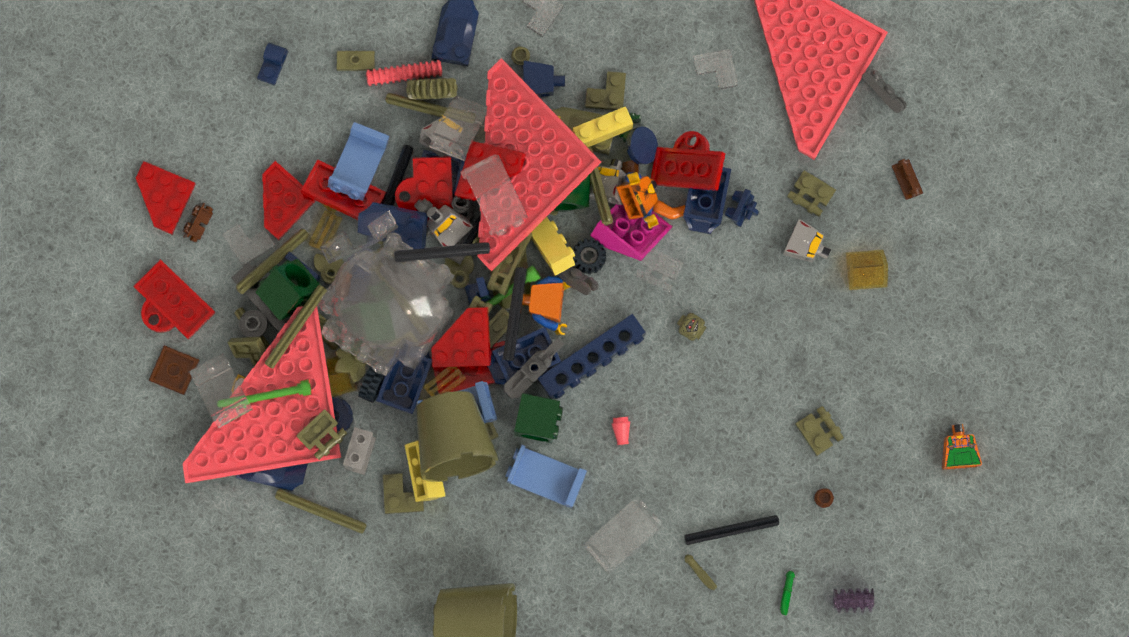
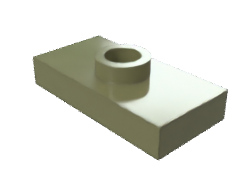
[337,51,375,71]

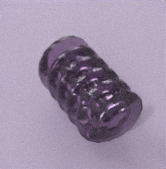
[833,588,874,613]

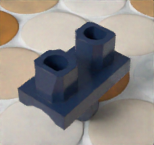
[725,189,759,227]

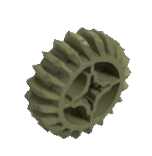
[406,78,458,99]

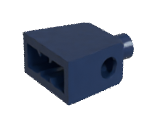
[523,61,565,98]

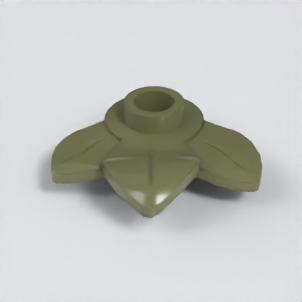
[314,248,351,284]
[437,255,474,288]
[335,348,369,383]

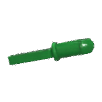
[780,571,795,615]

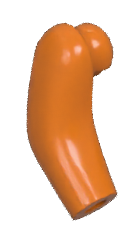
[653,200,685,219]

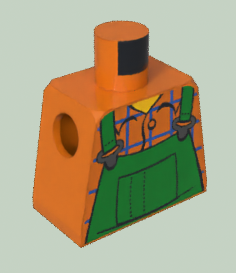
[942,424,982,470]

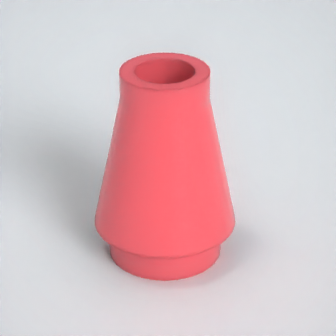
[611,417,630,445]

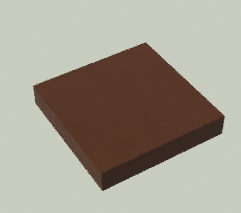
[149,345,200,395]

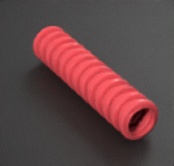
[366,60,442,86]

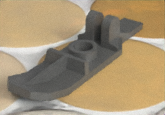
[504,338,564,399]

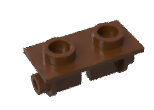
[891,159,923,200]
[183,203,213,243]

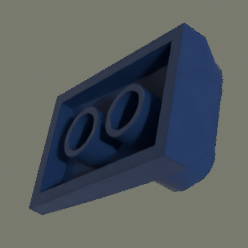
[431,0,479,67]
[683,167,731,234]
[357,202,428,250]
[488,327,561,385]
[376,340,432,414]
[236,463,308,491]

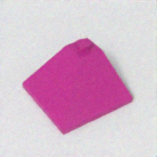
[590,204,672,261]

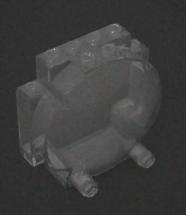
[318,233,455,376]

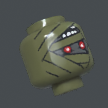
[677,313,707,341]

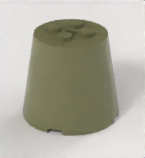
[416,391,498,482]
[433,583,517,637]

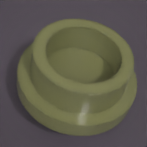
[511,47,530,65]

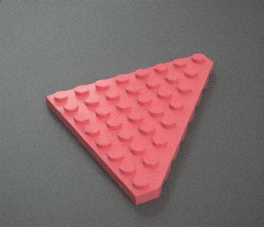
[754,0,888,160]
[477,58,601,271]
[183,306,341,483]

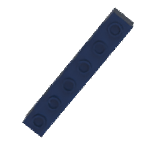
[537,314,646,399]

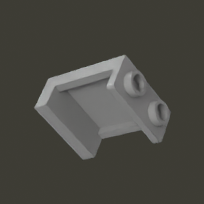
[343,427,376,475]

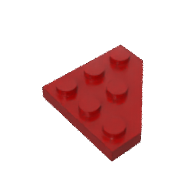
[455,141,526,201]
[136,161,196,235]
[262,161,316,241]
[431,307,491,367]

